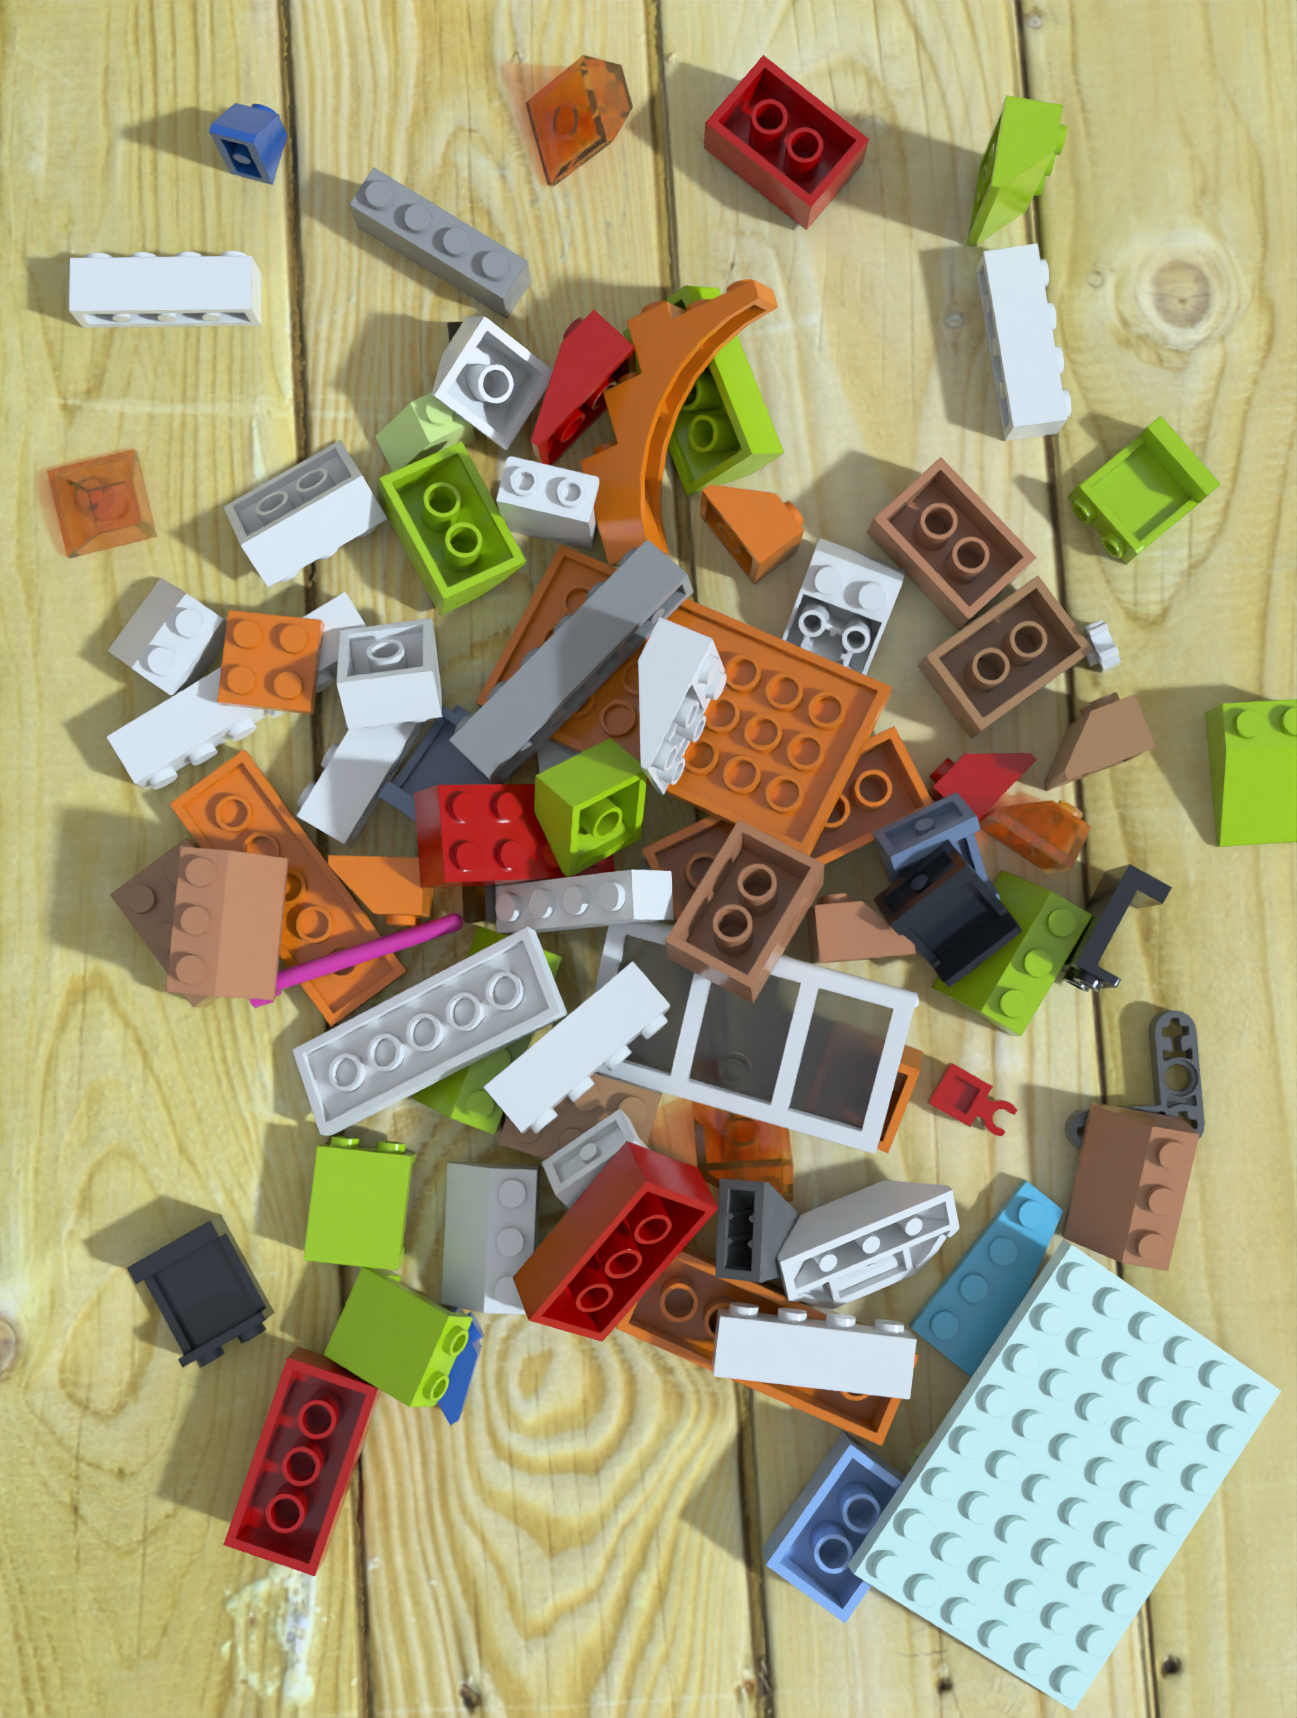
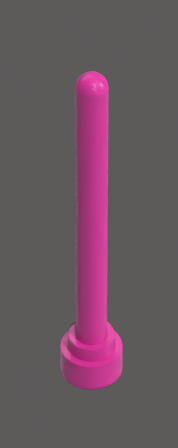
[249,913,464,1008]

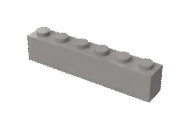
[449,539,694,784]

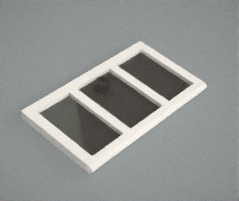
[594,921,919,1154]

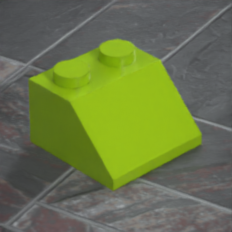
[534,738,647,877]

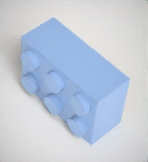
[762,1431,906,1623]

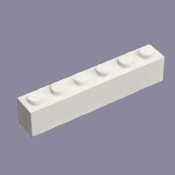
[107,592,367,790]

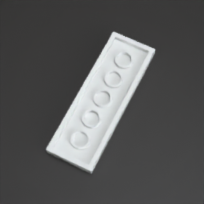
[292,927,568,1136]

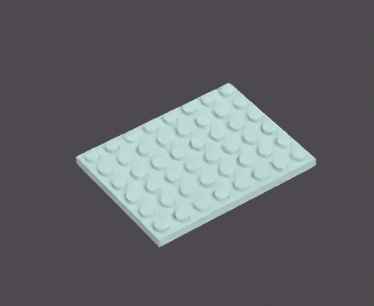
[847,1239,1281,1711]

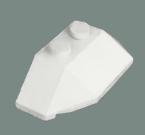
[776,1180,959,1309]

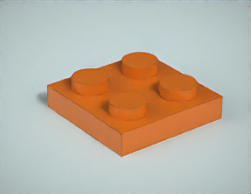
[217,610,324,715]

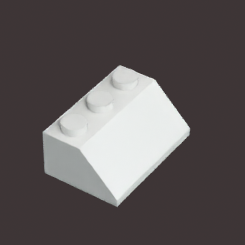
[223,440,387,587]
[441,1162,540,1315]

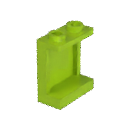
[1068,416,1221,565]
[303,1135,416,1271]
[324,1267,472,1407]

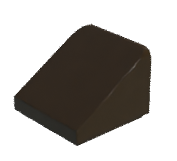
[462,885,497,924]

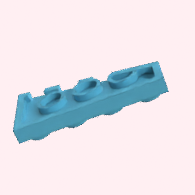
[909,1179,1064,1378]

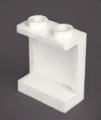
[496,456,599,551]
[542,1109,649,1209]

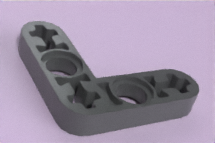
[1065,1010,1205,1149]

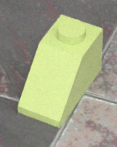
[375,392,476,472]

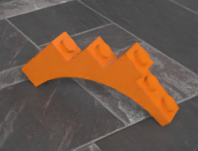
[580,279,778,567]

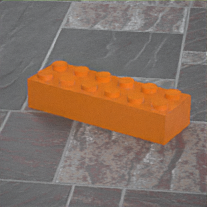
[641,726,933,923]
[616,1246,919,1446]

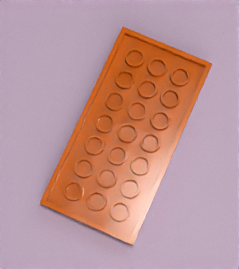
[476,544,892,856]

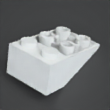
[782,538,905,675]
[638,617,727,795]

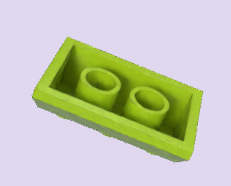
[966,95,1067,247]
[377,442,526,616]
[931,870,1092,1036]

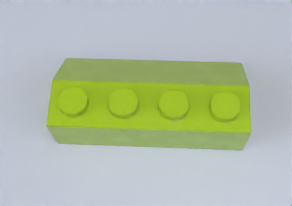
[623,285,784,496]
[412,926,565,1135]

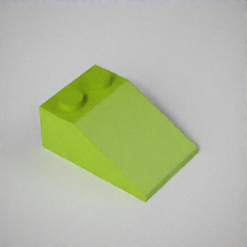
[1205,699,1297,847]

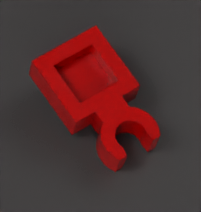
[927,1062,1017,1136]

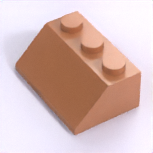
[166,846,289,1000]
[1062,1102,1199,1271]

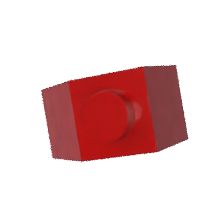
[927,753,1037,820]

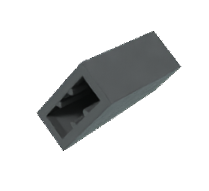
[715,1178,800,1283]

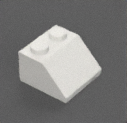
[431,316,553,450]
[108,578,227,696]
[336,618,442,729]

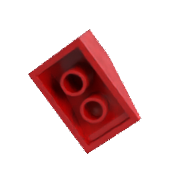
[531,310,636,466]

